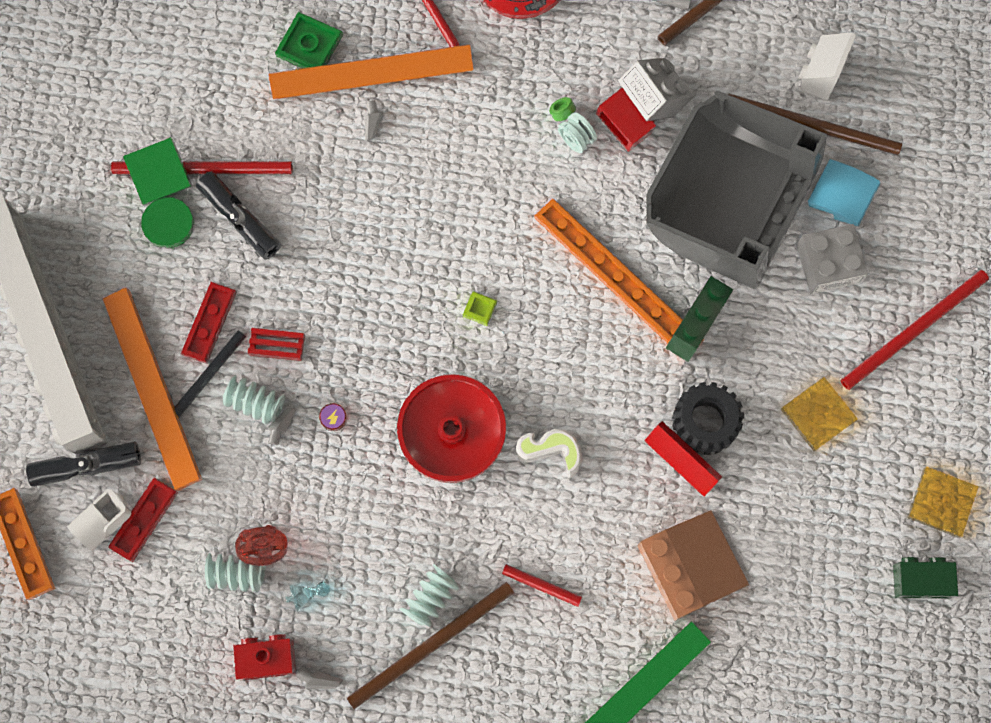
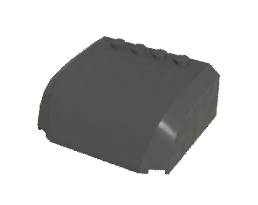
[646,90,827,290]

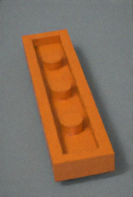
[0,488,55,600]

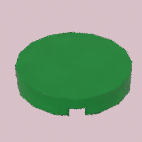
[141,197,194,249]

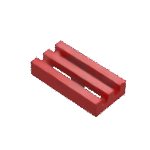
[248,328,305,361]

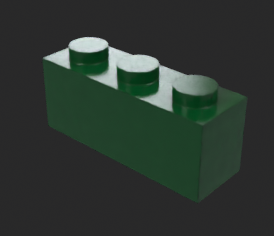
[666,276,734,362]

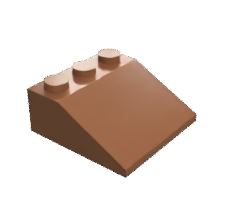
[637,510,749,621]

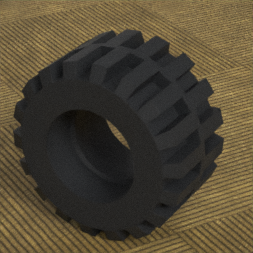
[672,382,744,455]

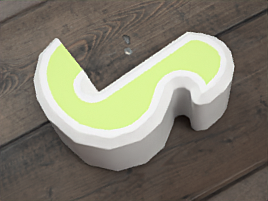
[516,429,582,479]

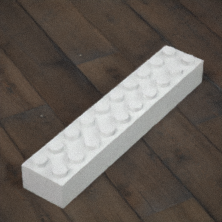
[0,194,108,455]

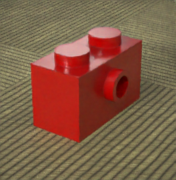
[596,88,656,152]
[233,634,296,681]

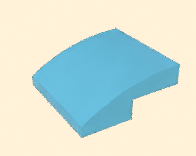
[808,159,880,227]

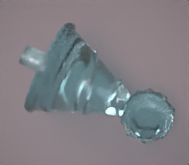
[285,582,330,611]

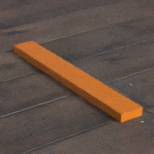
[268,44,473,99]
[534,198,704,346]
[102,287,203,491]

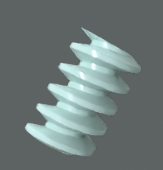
[223,375,285,424]
[205,553,266,593]
[399,564,459,627]

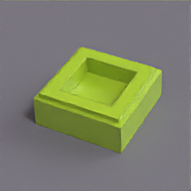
[463,291,497,326]

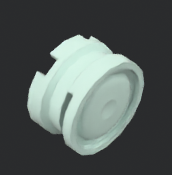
[558,112,597,153]

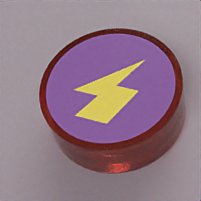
[319,403,347,431]

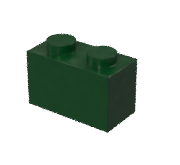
[893,557,959,599]

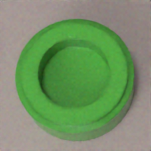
[549,97,576,121]

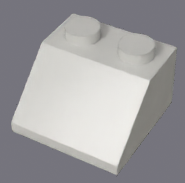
[798,33,856,100]

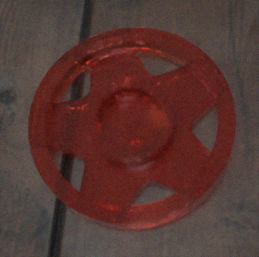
[235,525,288,566]

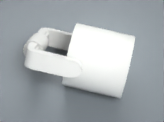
[67,489,131,552]

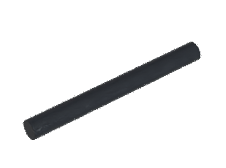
[174,330,246,418]

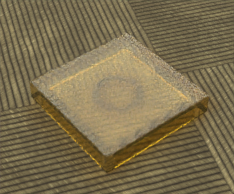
[780,377,858,452]
[907,466,979,538]

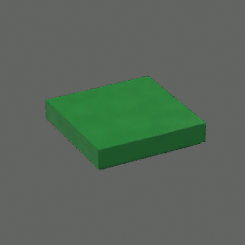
[275,12,343,68]
[123,137,192,205]

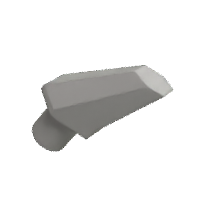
[364,100,383,141]
[266,408,297,446]
[296,666,343,689]

